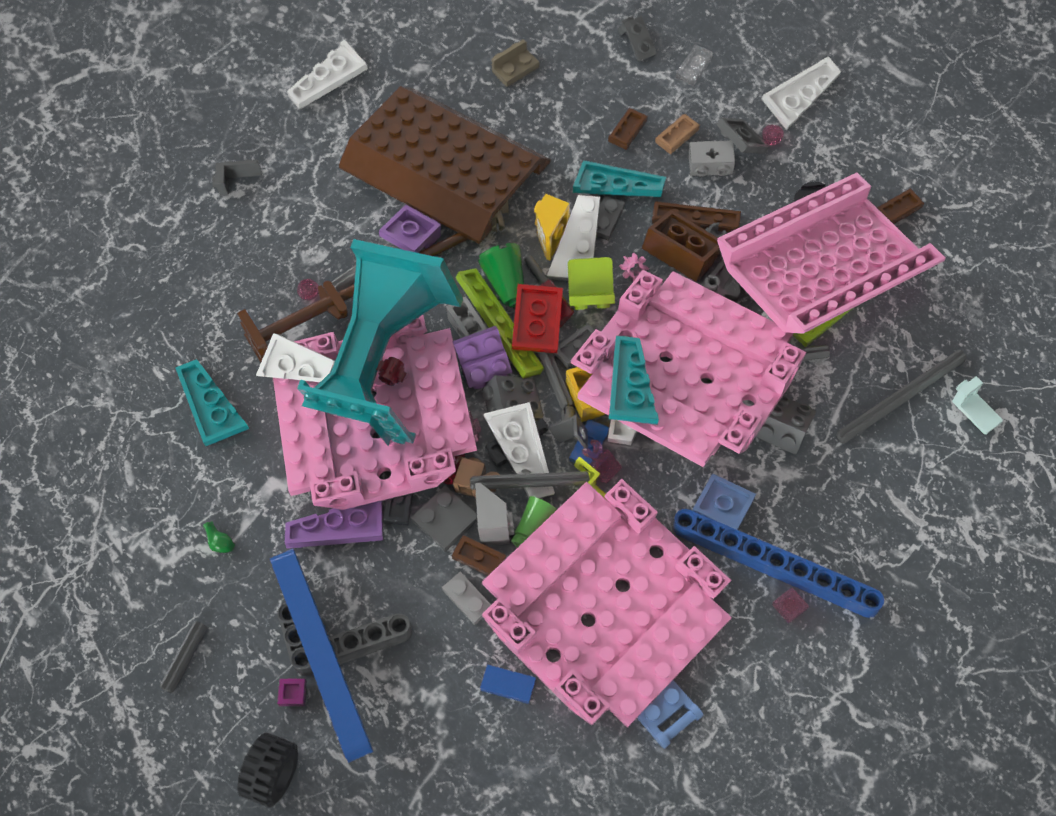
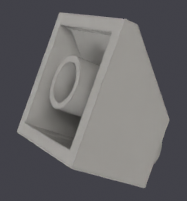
[475,483,514,546]

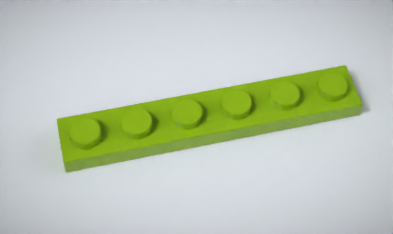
[456,268,544,379]

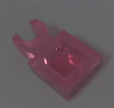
[582,440,622,483]

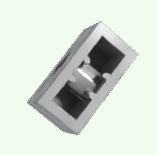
[688,141,735,176]
[446,296,487,338]

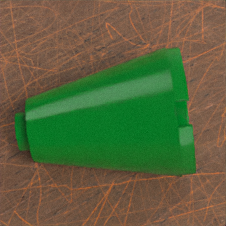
[478,243,524,308]

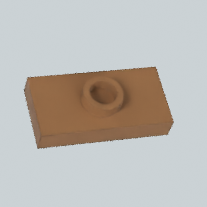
[655,114,700,154]

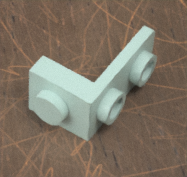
[952,376,1003,435]

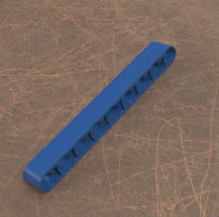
[673,509,884,618]
[270,549,373,763]

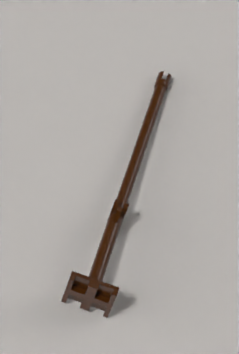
[237,233,471,363]

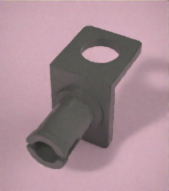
[549,406,588,449]

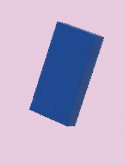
[480,664,536,704]

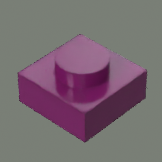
[277,679,307,706]

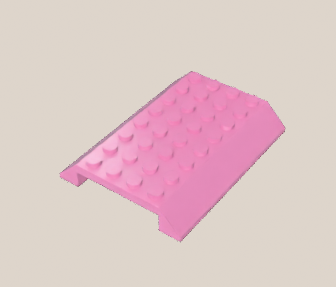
[717,173,946,333]

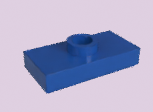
[569,419,610,467]

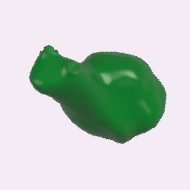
[203,521,235,553]

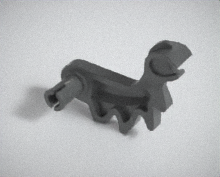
[701,223,740,301]

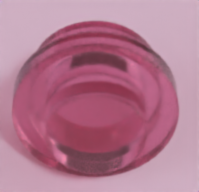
[762,125,784,145]
[297,279,319,300]

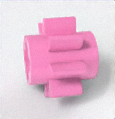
[619,253,649,282]

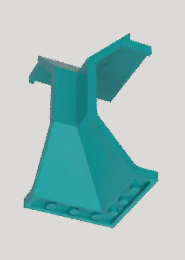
[297,239,463,446]

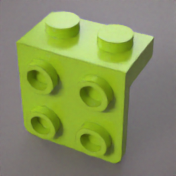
[568,257,615,310]

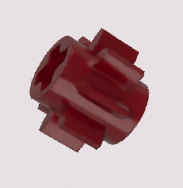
[376,357,407,386]

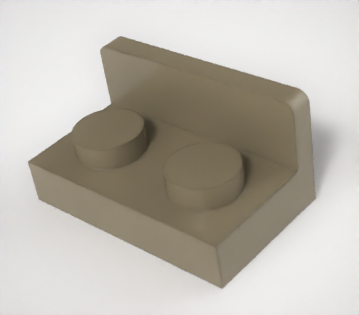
[491,39,539,87]

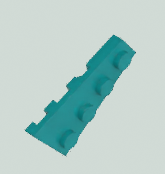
[573,160,666,197]
[609,336,659,425]
[175,359,249,446]

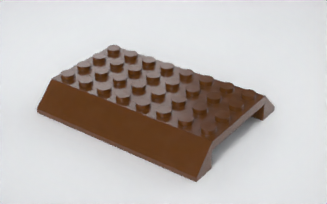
[339,86,551,244]

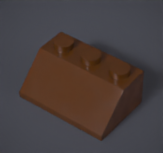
[642,210,721,282]

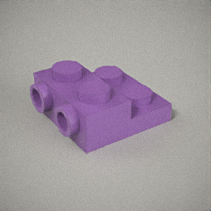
[379,205,441,253]
[452,326,512,389]

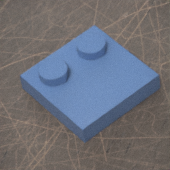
[692,473,756,530]

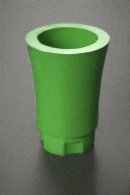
[511,496,557,547]

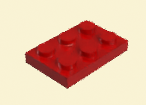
[512,284,563,354]

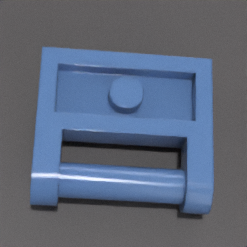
[637,680,704,749]

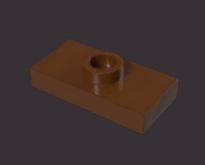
[608,108,648,150]
[877,188,924,224]

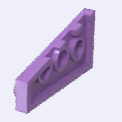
[285,500,383,549]

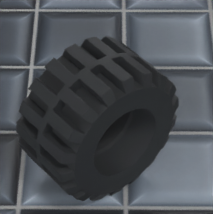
[237,732,298,808]

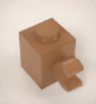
[453,457,500,497]

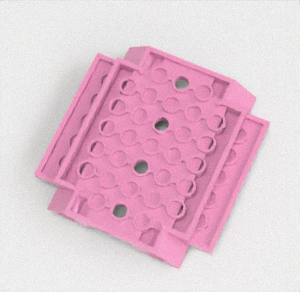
[571,270,806,467]
[273,315,477,510]
[482,479,732,728]

